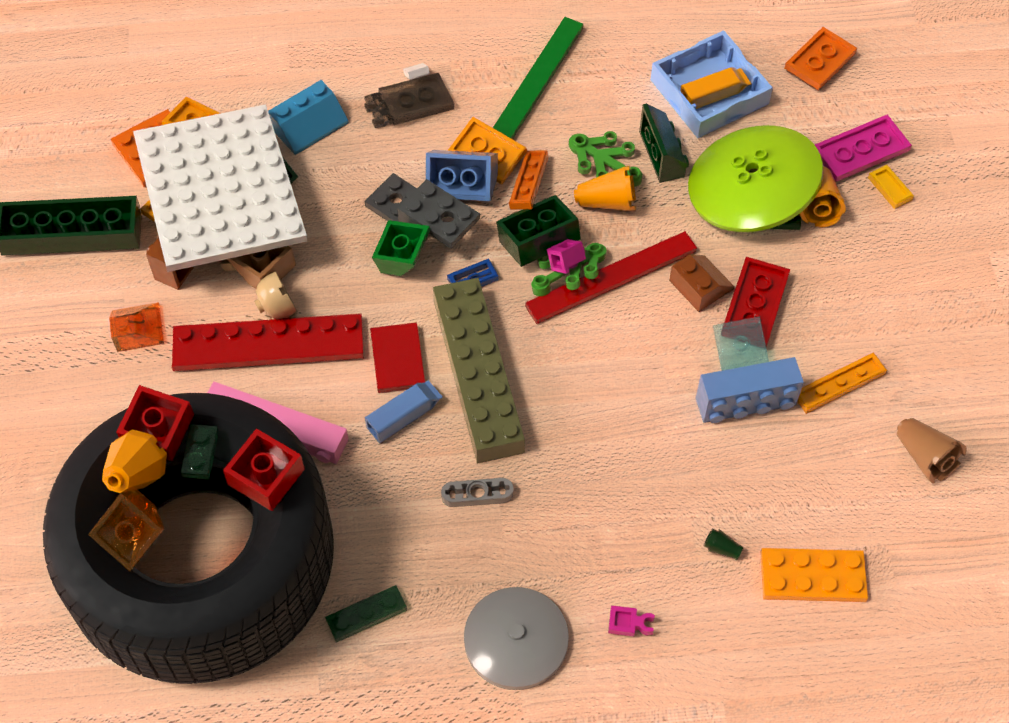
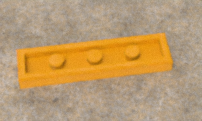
[797,352,887,414]

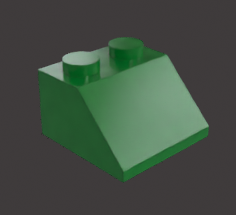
[372,220,431,276]

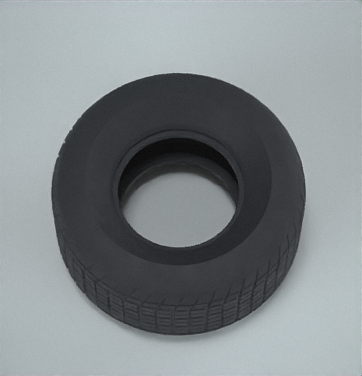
[43,393,334,684]

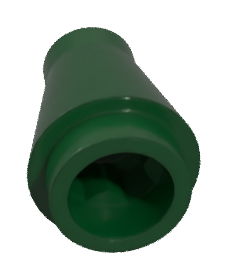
[703,528,743,560]

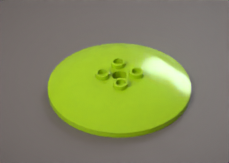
[688,125,824,232]

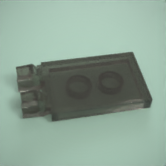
[364,73,455,128]

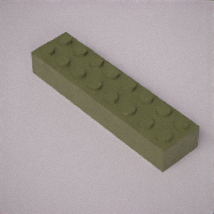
[433,278,525,464]

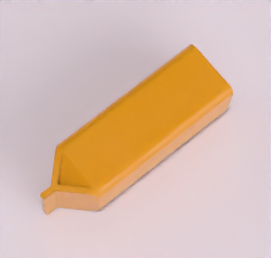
[680,67,751,109]

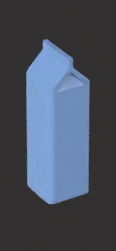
[365,380,443,443]

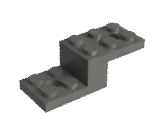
[364,173,480,249]

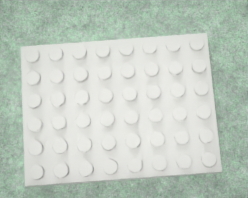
[133,104,307,272]

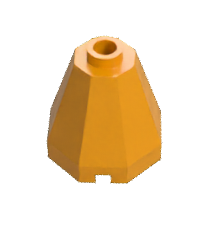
[102,429,167,493]

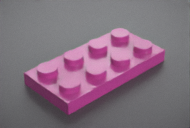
[815,114,912,182]

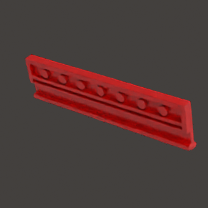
[171,313,364,371]

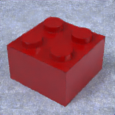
[116,385,194,461]
[223,428,305,511]

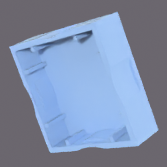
[650,30,773,138]

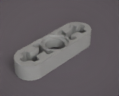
[441,478,513,507]

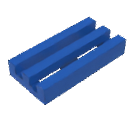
[447,259,499,287]

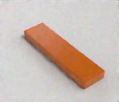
[509,150,549,210]

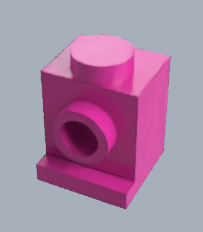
[547,239,586,274]

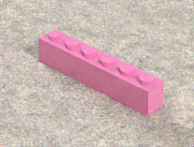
[207,382,349,464]

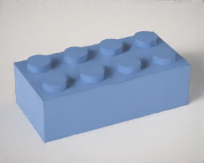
[696,357,804,423]

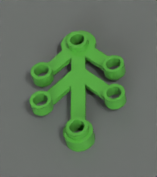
[568,131,642,187]
[531,243,607,296]

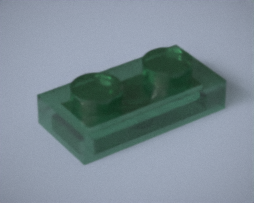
[181,424,219,479]

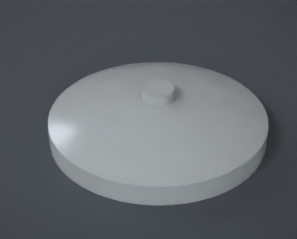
[464,587,569,690]

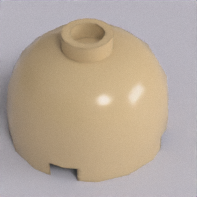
[254,271,298,319]

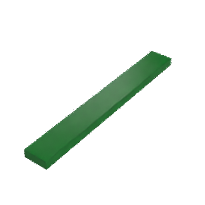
[493,17,583,139]

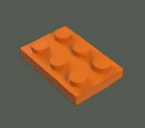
[784,27,857,90]

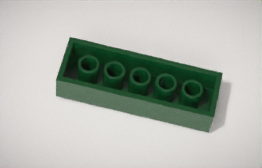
[0,195,142,256]

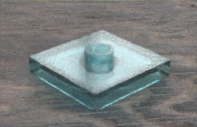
[713,316,769,371]

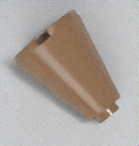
[897,418,967,483]

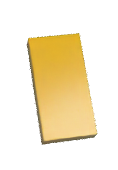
[868,165,914,209]

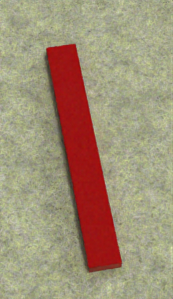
[525,231,697,324]

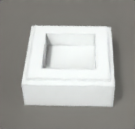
[403,63,430,80]

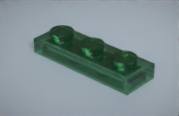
[325,585,407,643]

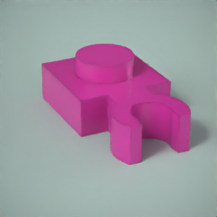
[608,605,655,637]

